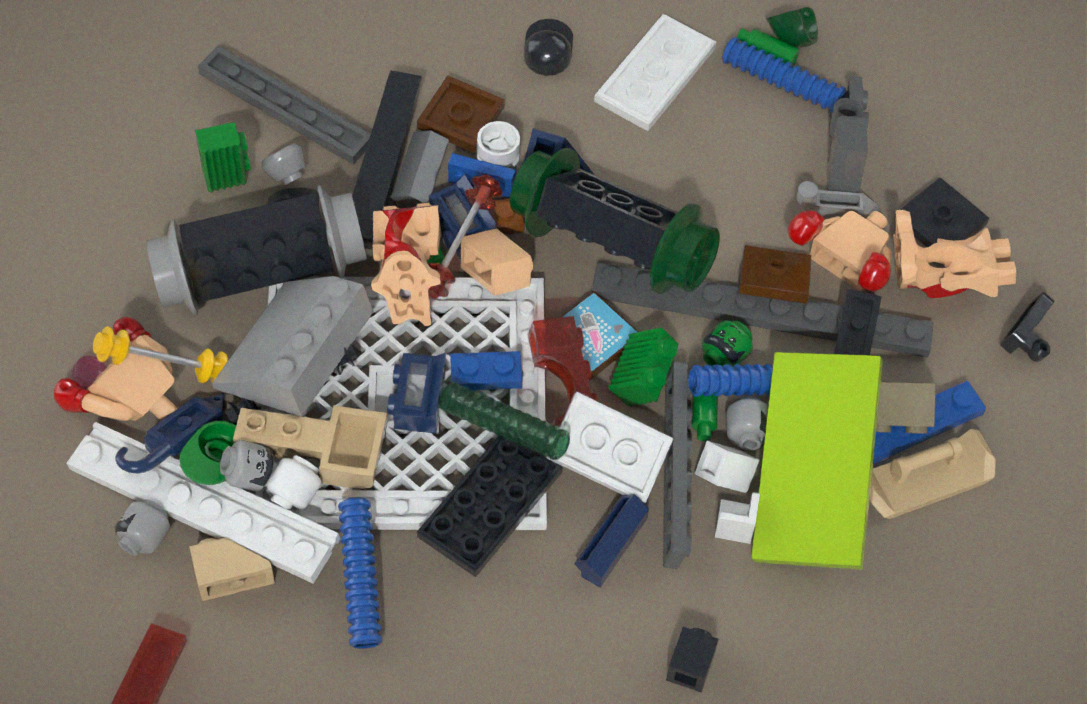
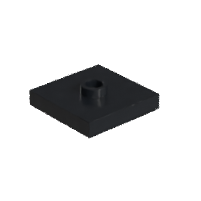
[894,178,989,247]

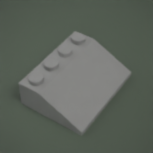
[212,276,373,417]

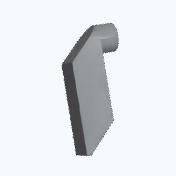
[797,181,880,219]

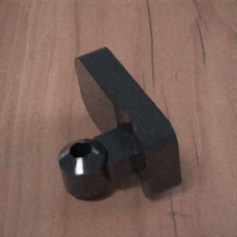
[999,292,1055,362]

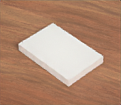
[546,392,673,504]

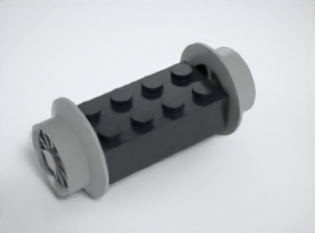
[147,185,367,315]

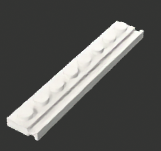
[66,422,341,583]

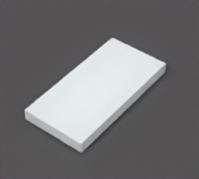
[594,14,716,131]

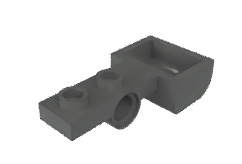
[827,76,869,193]

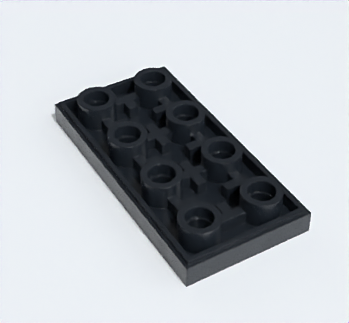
[417,429,563,577]

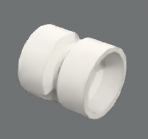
[477,121,520,175]

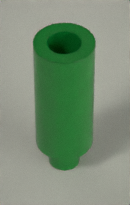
[737,28,800,67]
[692,394,718,441]

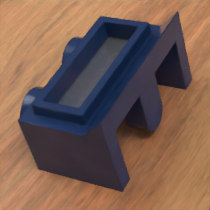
[429,175,496,260]
[387,352,446,434]

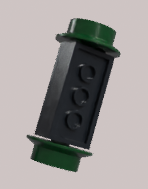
[510,148,720,294]

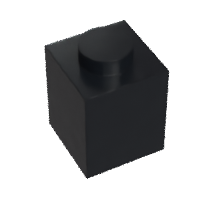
[666,627,719,693]

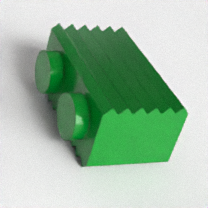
[195,122,251,193]
[608,327,679,407]

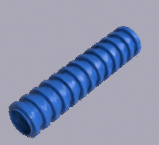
[722,37,847,113]
[688,364,773,397]
[338,498,383,649]

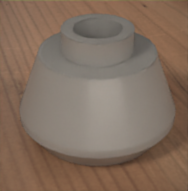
[261,143,305,185]

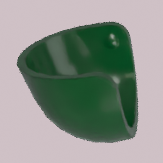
[766,7,818,48]

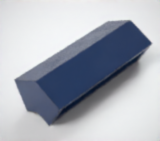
[574,494,649,588]

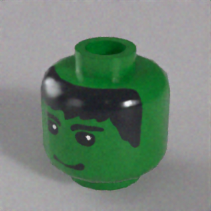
[702,320,753,367]

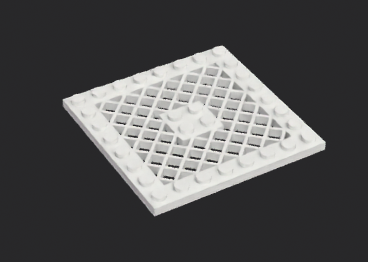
[256,277,547,530]

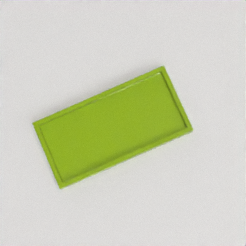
[751,352,883,570]

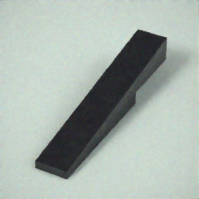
[352,70,422,250]

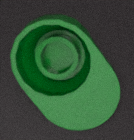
[179,421,236,485]

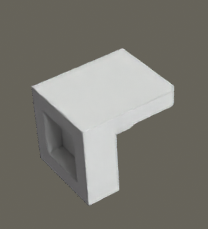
[695,441,759,493]
[715,492,760,544]

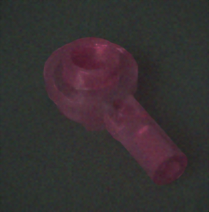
[72,356,107,390]

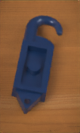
[115,393,225,474]

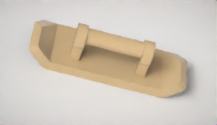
[869,429,996,519]

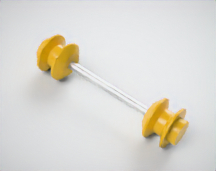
[93,326,229,383]

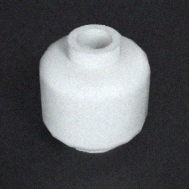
[266,455,321,511]

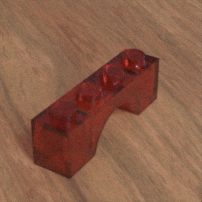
[527,316,598,445]

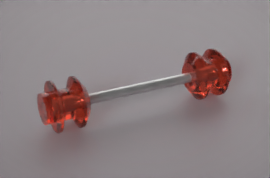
[427,175,503,299]

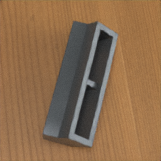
[392,130,449,209]

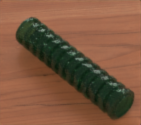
[439,382,570,460]

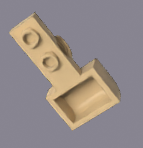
[233,405,387,489]

